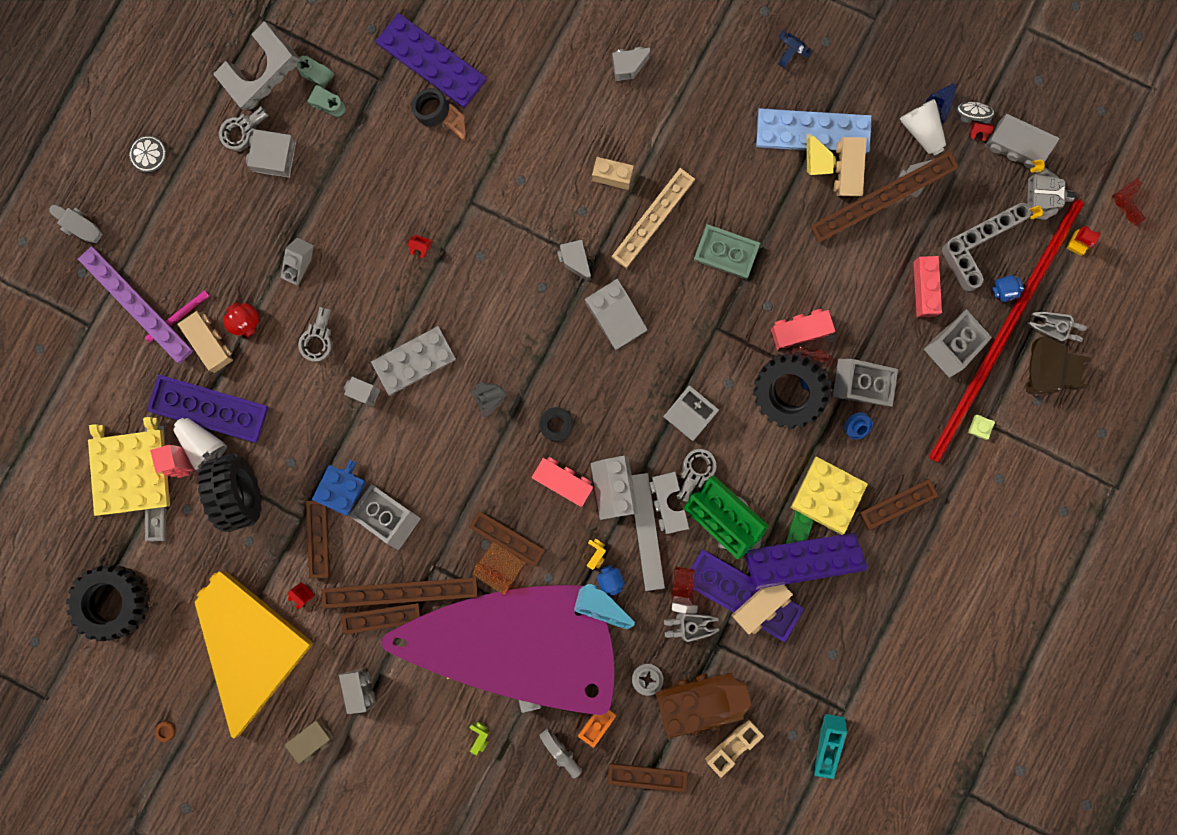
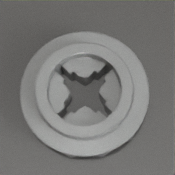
[632,664,663,696]

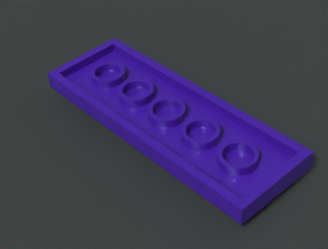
[375,13,487,109]
[147,374,269,443]
[745,533,868,589]
[683,549,804,642]

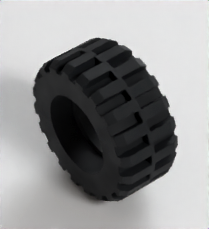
[753,351,831,429]
[197,454,262,532]
[66,565,150,641]

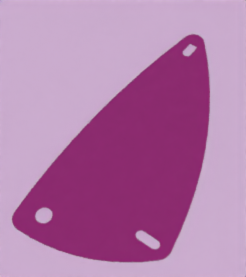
[381,585,614,715]

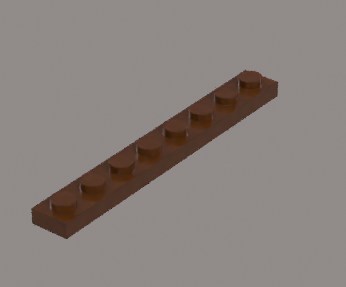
[810,151,959,243]
[321,577,478,608]

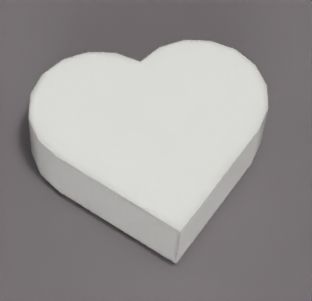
[672,602,698,614]

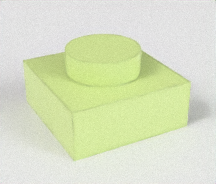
[968,415,995,440]

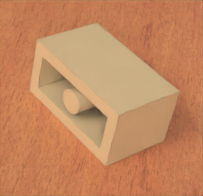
[592,157,634,190]

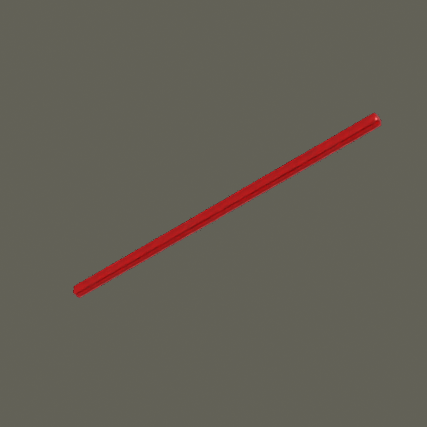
[929,199,1084,462]

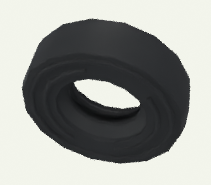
[539,407,574,442]

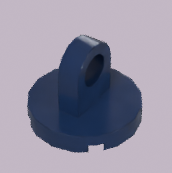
[777,30,813,68]

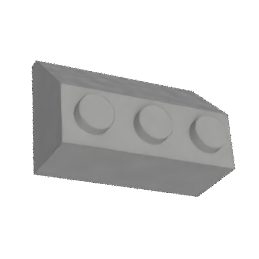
[985,114,1059,169]
[591,456,638,520]

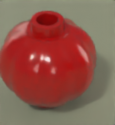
[223,302,260,337]

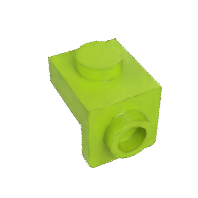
[470,722,490,756]

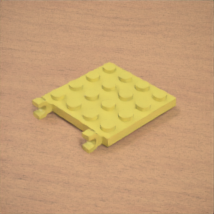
[88,417,170,516]

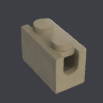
[285,717,334,764]

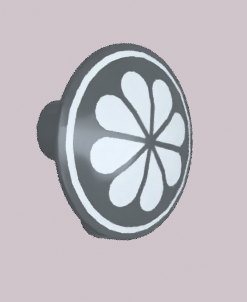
[956,102,995,124]
[129,136,167,172]

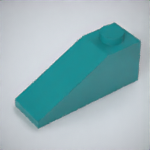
[814,714,847,779]

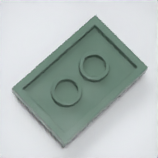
[693,224,760,280]

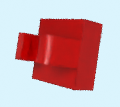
[970,120,994,141]
[408,234,433,258]
[287,582,315,609]

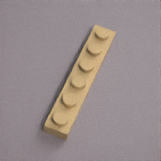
[611,168,695,269]

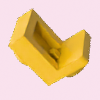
[587,538,606,570]

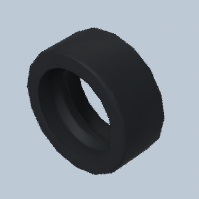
[411,88,449,127]

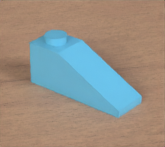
[574,584,635,630]

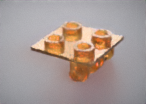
[472,542,525,595]

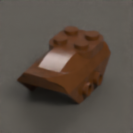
[655,673,752,739]

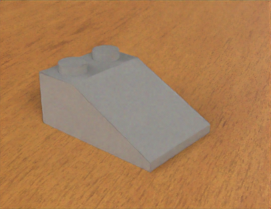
[585,279,647,351]
[924,309,992,378]
[833,359,898,407]
[349,484,421,550]

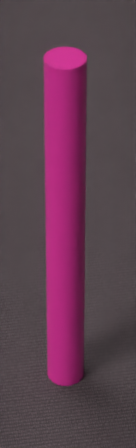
[145,290,210,343]

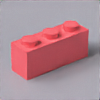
[913,256,942,318]
[771,309,835,351]
[150,445,195,478]
[532,457,593,507]

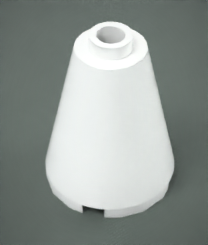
[900,99,946,155]
[173,418,227,471]

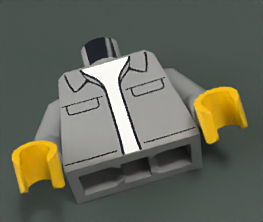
[1027,159,1075,220]

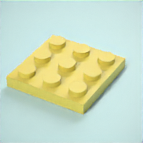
[791,457,868,535]

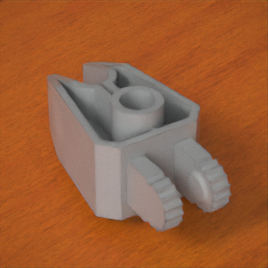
[49,204,103,244]
[1028,312,1087,342]
[664,613,719,642]

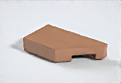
[442,104,466,141]

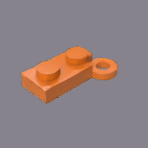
[578,709,617,748]

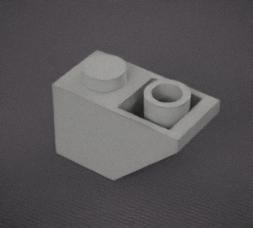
[612,47,650,81]
[280,238,314,285]

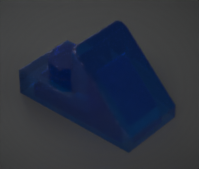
[926,83,957,125]

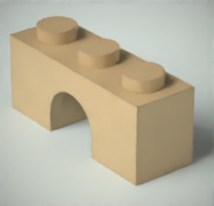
[705,718,764,778]

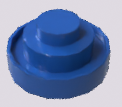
[844,412,873,440]

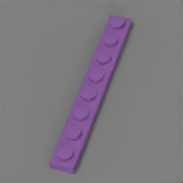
[78,246,194,364]

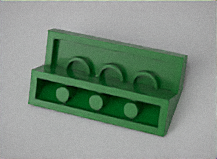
[684,476,769,560]

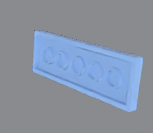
[756,109,871,154]

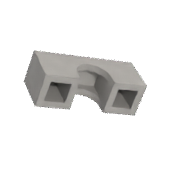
[649,472,689,534]

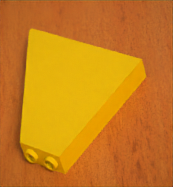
[195,571,314,739]

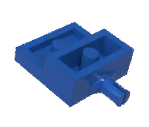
[312,460,366,516]

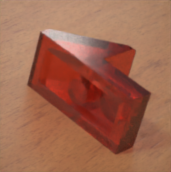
[670,567,695,605]

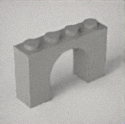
[213,21,301,111]

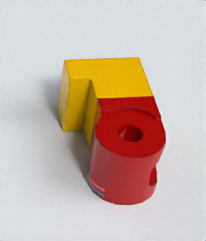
[1066,226,1101,256]

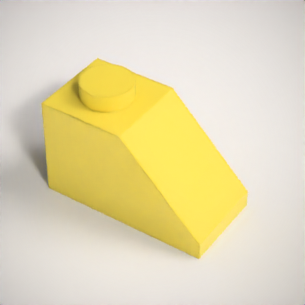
[806,134,836,175]

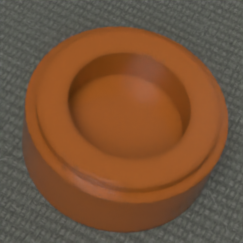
[155,721,176,742]

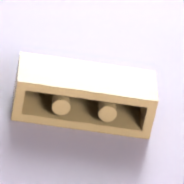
[834,137,866,197]
[178,311,233,373]
[731,585,793,634]

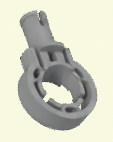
[219,106,269,151]
[298,307,333,361]
[676,449,716,502]
[540,728,582,778]

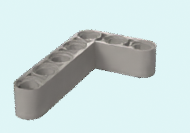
[942,203,1031,292]

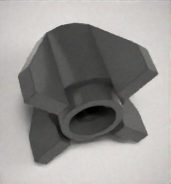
[471,382,506,418]

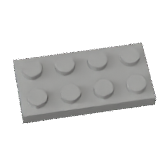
[371,326,456,396]

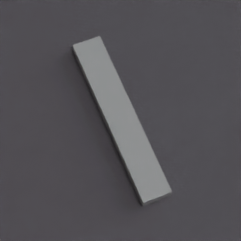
[145,426,166,541]
[632,473,665,591]

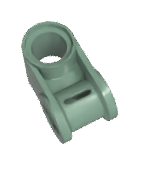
[296,56,334,89]
[307,85,346,117]

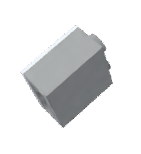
[246,129,296,177]

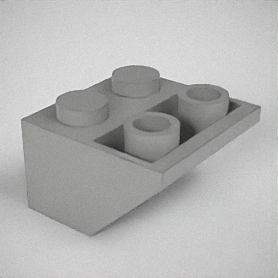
[663,385,719,441]
[339,667,375,714]

